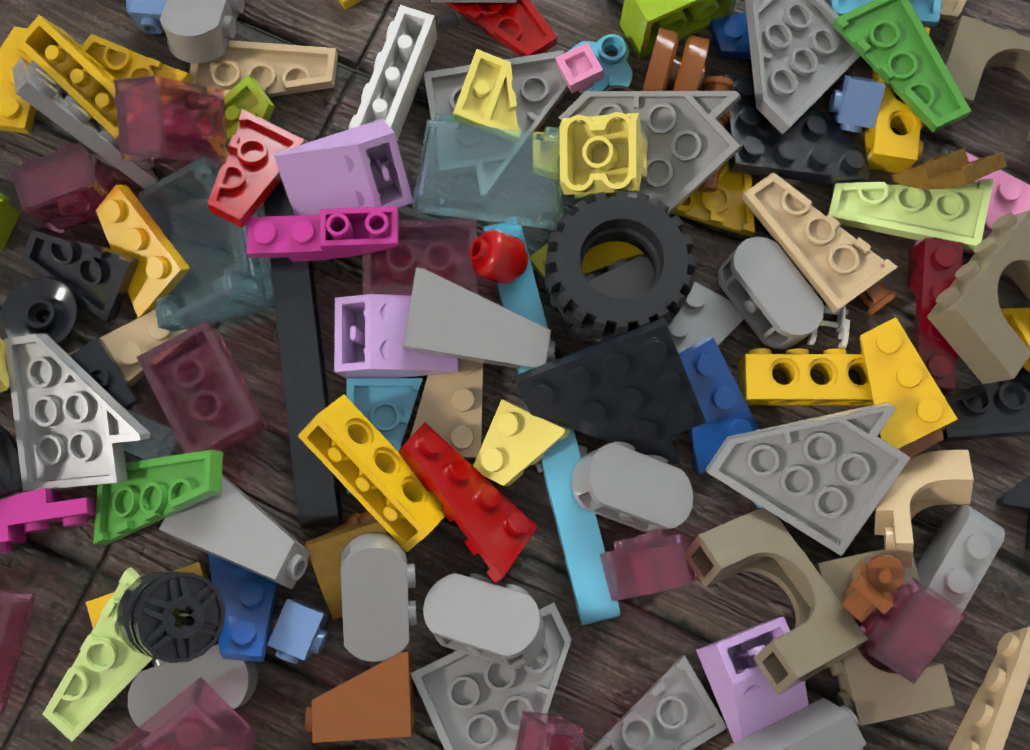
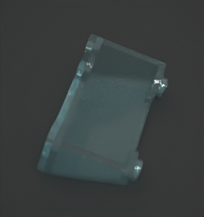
[412,113,567,230]
[138,156,275,332]

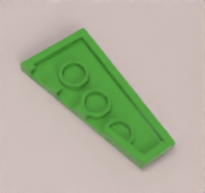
[832,0,971,132]
[93,450,223,545]

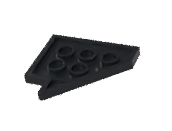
[723,61,871,185]
[515,318,706,464]

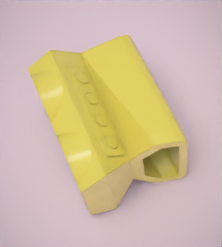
[559,112,647,199]

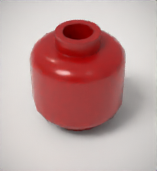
[469,229,529,285]

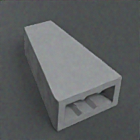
[403,267,555,370]
[159,474,311,589]
[723,698,867,750]

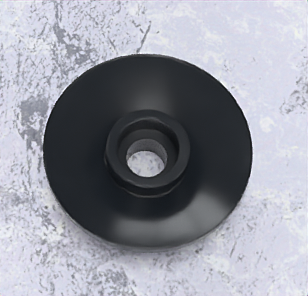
[1,277,78,345]

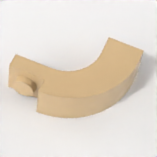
[874,450,974,568]

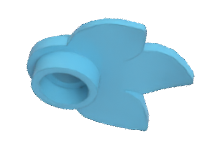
[569,34,632,94]

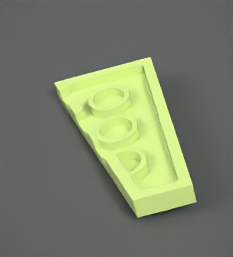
[828,179,994,252]
[43,567,182,742]

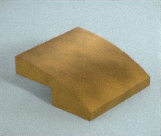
[892,148,1007,189]
[306,519,389,619]

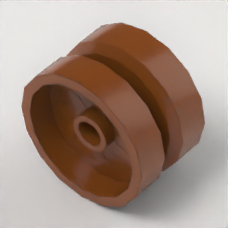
[642,27,710,91]

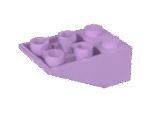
[273,119,413,216]
[334,294,460,379]
[696,616,809,744]

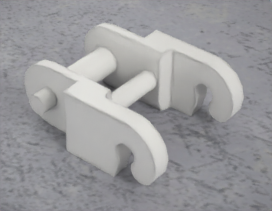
[807,299,850,349]

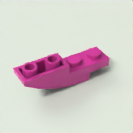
[246,206,399,262]
[0,488,96,554]

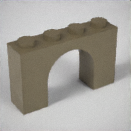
[941,15,1030,141]
[927,210,1030,384]
[683,507,868,695]
[812,548,955,726]

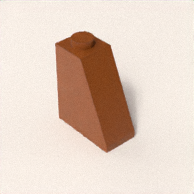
[305,650,415,743]

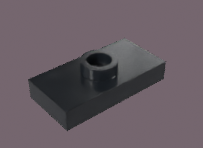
[69,337,141,411]

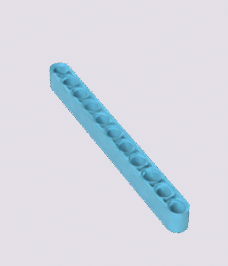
[483,219,620,626]

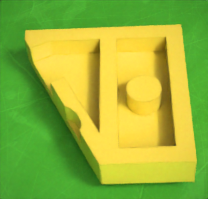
[452,49,521,144]
[473,399,570,486]

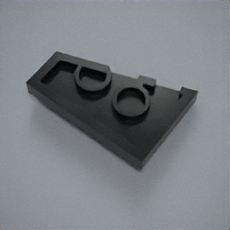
[21,227,140,322]
[942,367,1030,442]

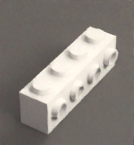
[349,5,437,140]

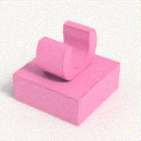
[555,42,604,93]

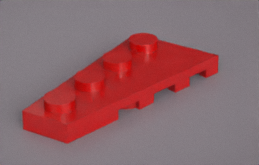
[398,422,538,583]

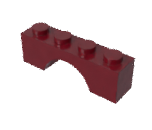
[907,238,963,394]

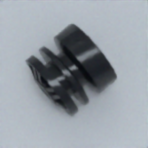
[117,572,225,663]

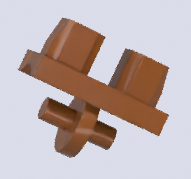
[842,554,905,622]

